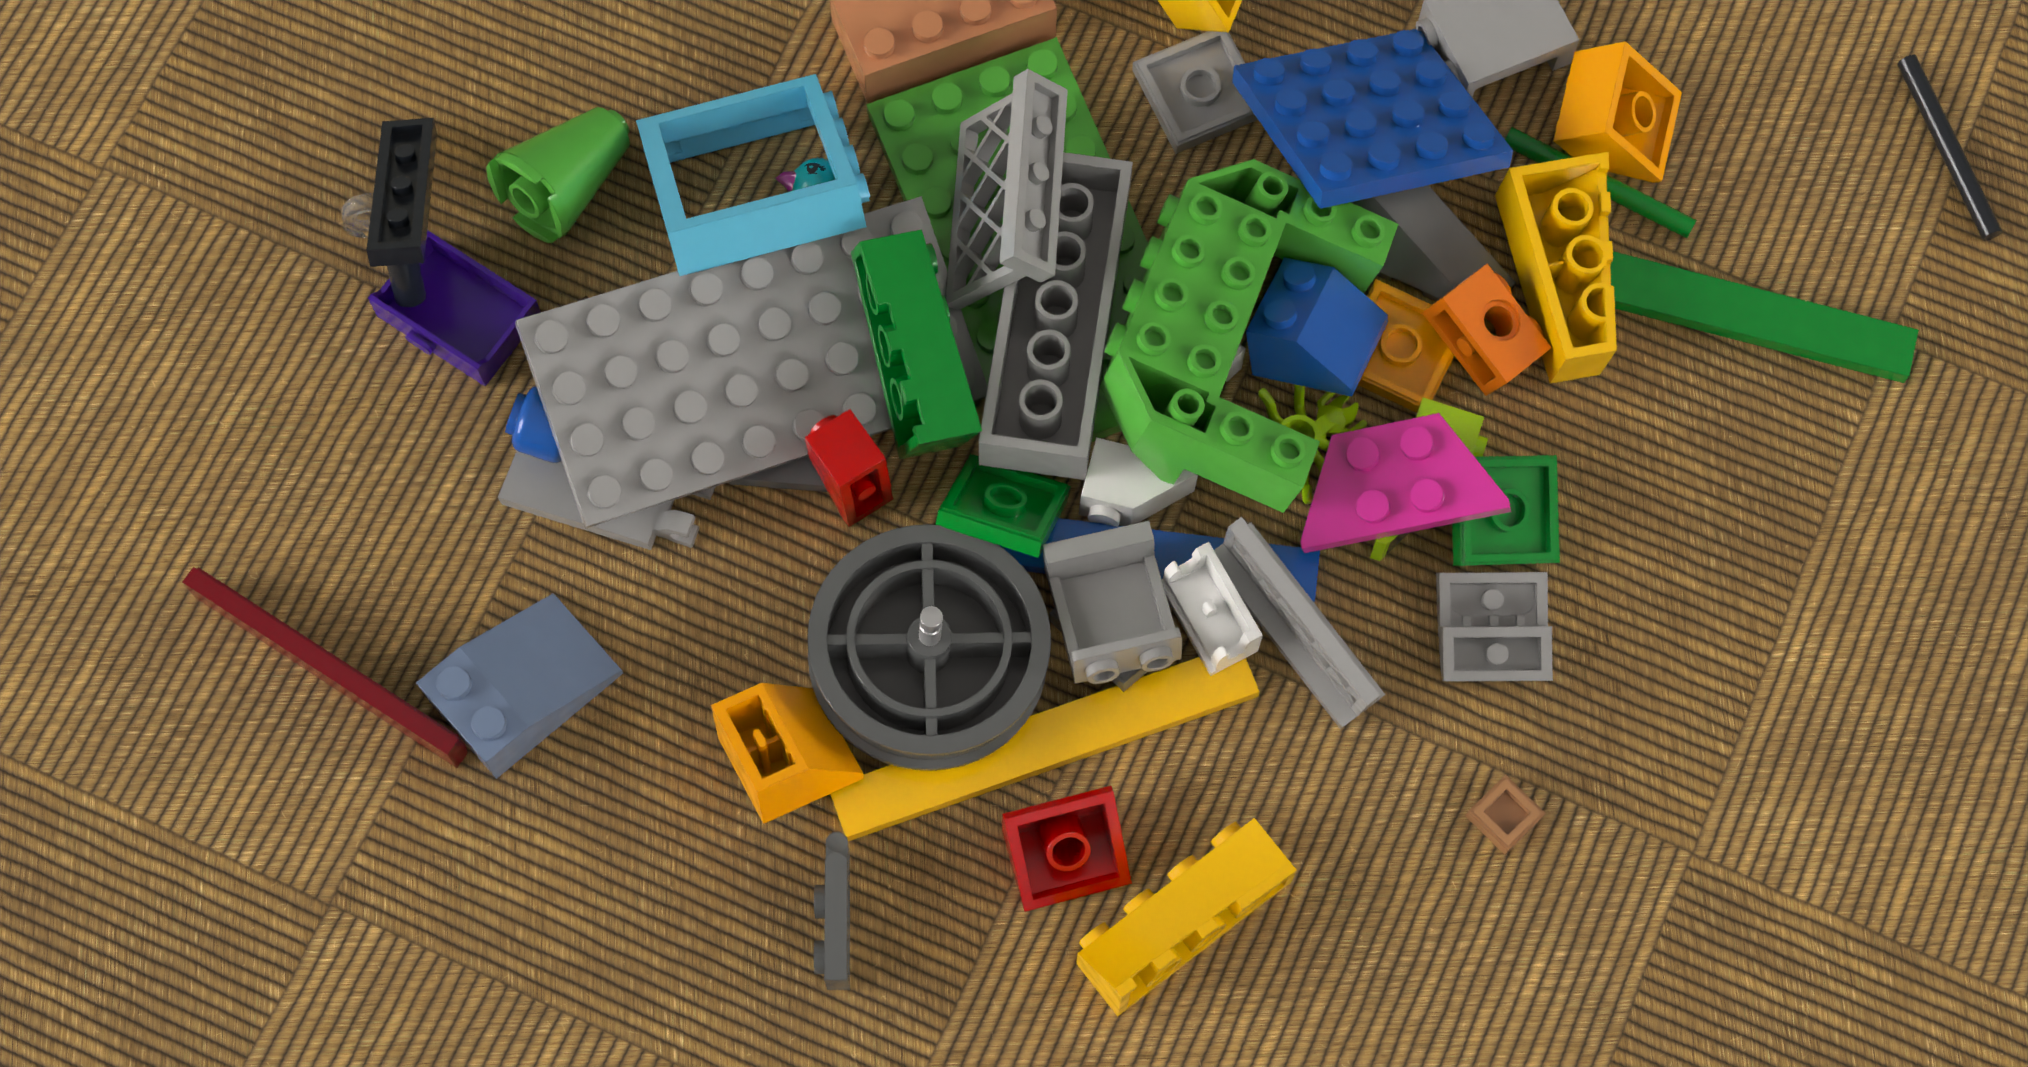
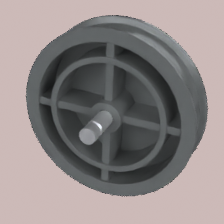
[808,524,1051,771]

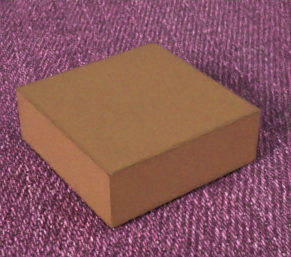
[1465,775,1546,855]

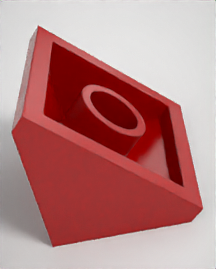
[1002,786,1132,912]

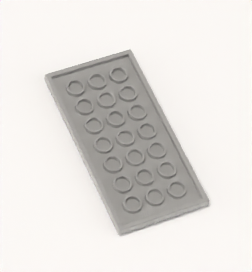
[515,196,988,529]

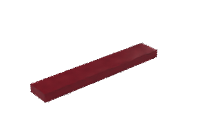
[182,567,468,768]

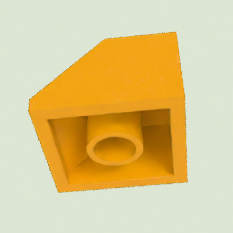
[1553,41,1682,183]

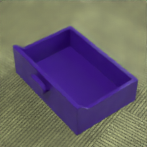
[368,230,541,387]

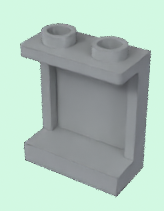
[1415,0,1579,97]
[1043,521,1182,684]

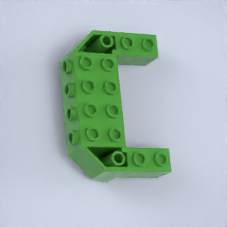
[1100,159,1398,513]

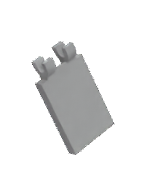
[498,451,716,550]

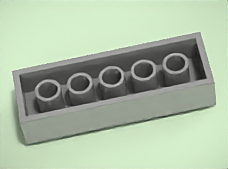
[979,152,1133,480]

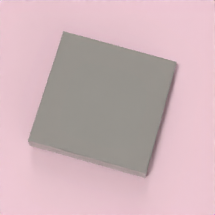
[1132,31,1258,154]

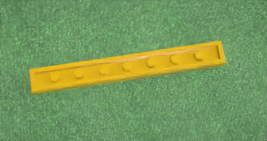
[830,657,1260,842]

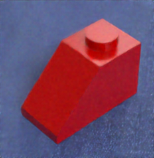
[804,409,893,527]

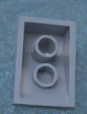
[416,593,623,779]

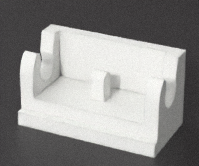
[1162,542,1263,676]

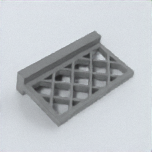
[946,69,1068,311]
[1214,517,1386,729]

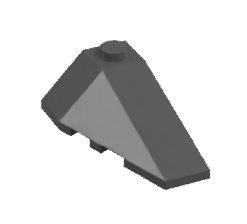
[1351,185,1516,302]

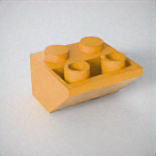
[711,683,864,824]

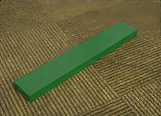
[1610,251,1919,383]

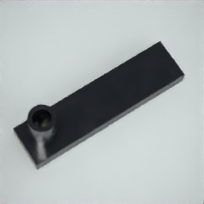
[366,118,437,307]

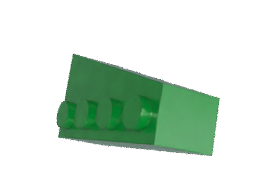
[851,229,982,459]

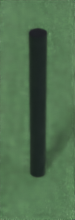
[1897,54,2003,241]

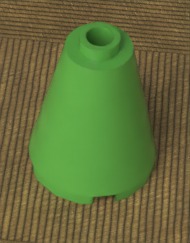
[486,107,630,243]

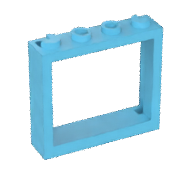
[636,74,870,276]

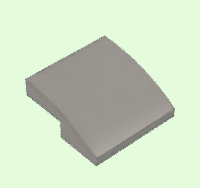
[1436,572,1553,681]

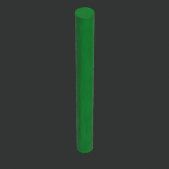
[1505,127,1697,238]

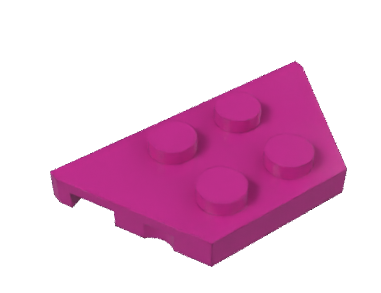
[1300,413,1511,553]

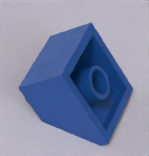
[1246,257,1388,397]

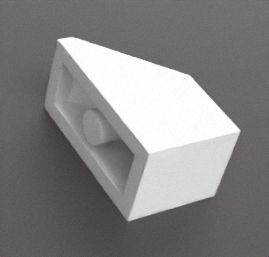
[1078,437,1198,527]

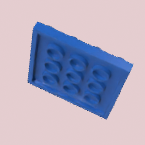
[1232,29,1513,209]

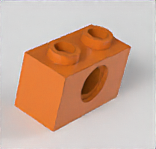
[1422,263,1552,396]

